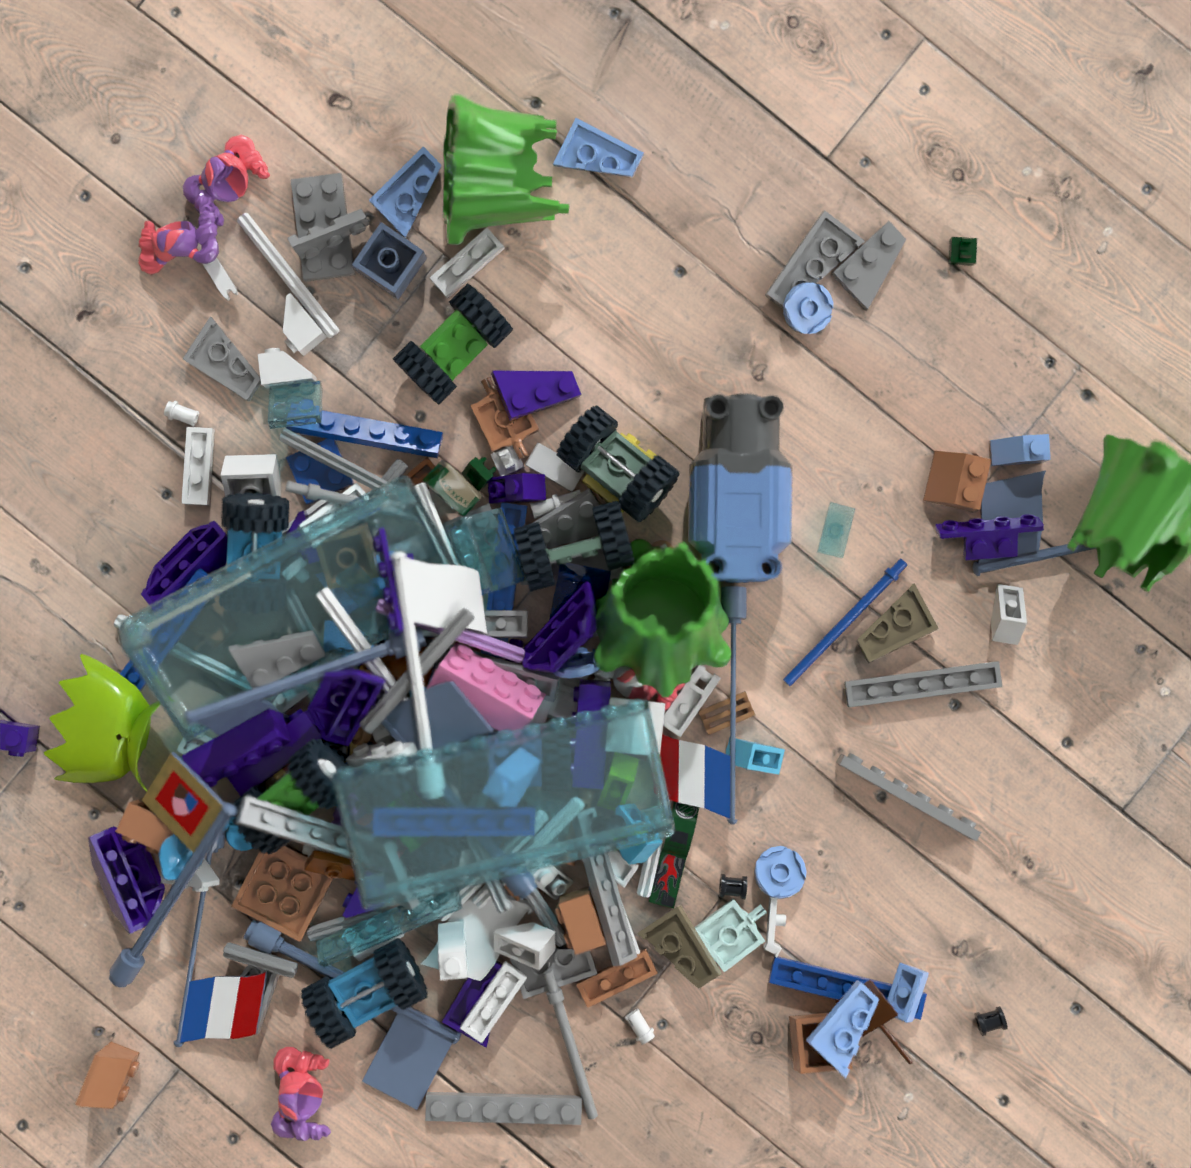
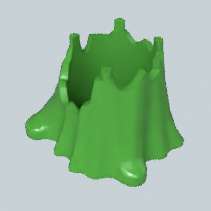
[443,94,569,245]
[1067,434,1191,592]
[594,539,731,697]

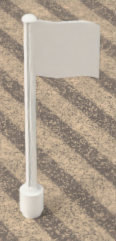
[390,552,487,798]
[302,845,534,981]

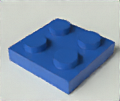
[285,439,354,505]

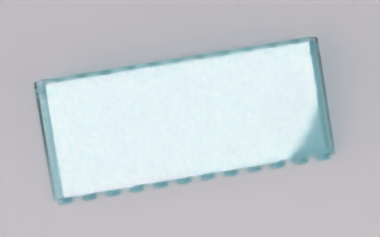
[119,476,455,743]
[332,699,675,910]

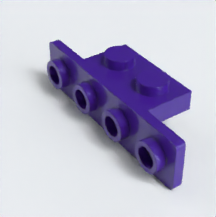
[935,514,1044,560]
[373,527,414,636]

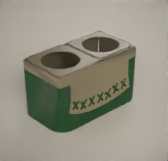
[422,460,483,518]

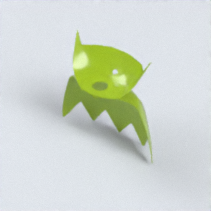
[44,654,174,792]

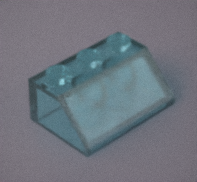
[445,508,527,597]

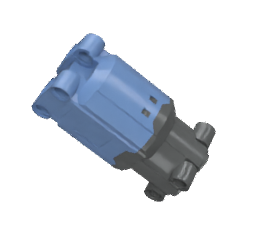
[688,394,793,583]

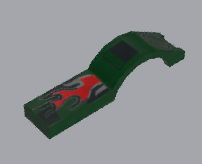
[648,801,699,909]

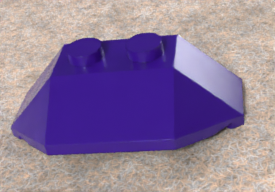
[141,521,228,611]
[522,581,597,673]
[308,668,385,746]
[88,826,165,934]

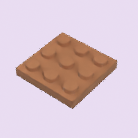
[231,844,334,942]

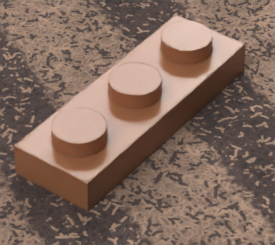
[576,948,658,1008]

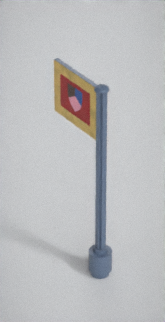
[109,752,237,987]

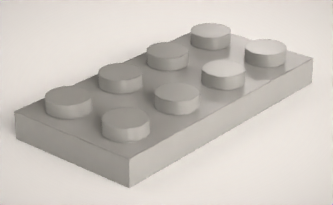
[291,173,355,282]

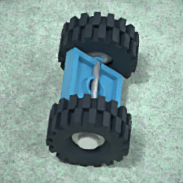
[219,493,290,613]
[301,938,428,1049]

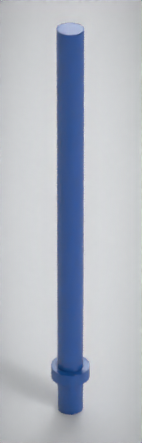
[783,558,908,686]

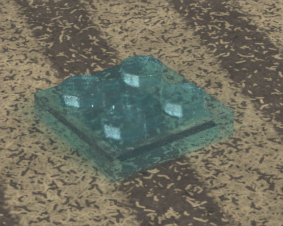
[268,381,322,429]

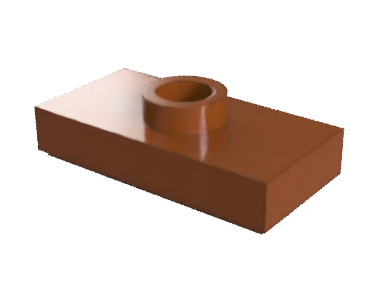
[304,850,363,881]

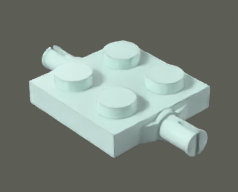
[694,898,767,972]

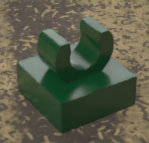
[948,237,977,266]
[461,457,496,491]

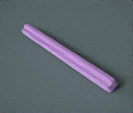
[376,598,525,663]

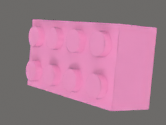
[427,642,546,742]

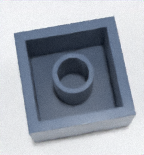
[352,222,427,300]

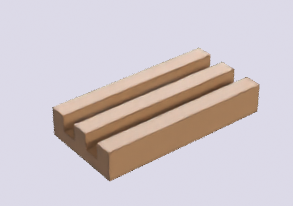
[698,691,755,735]

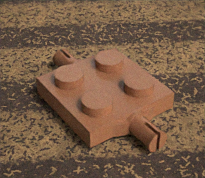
[470,377,539,459]

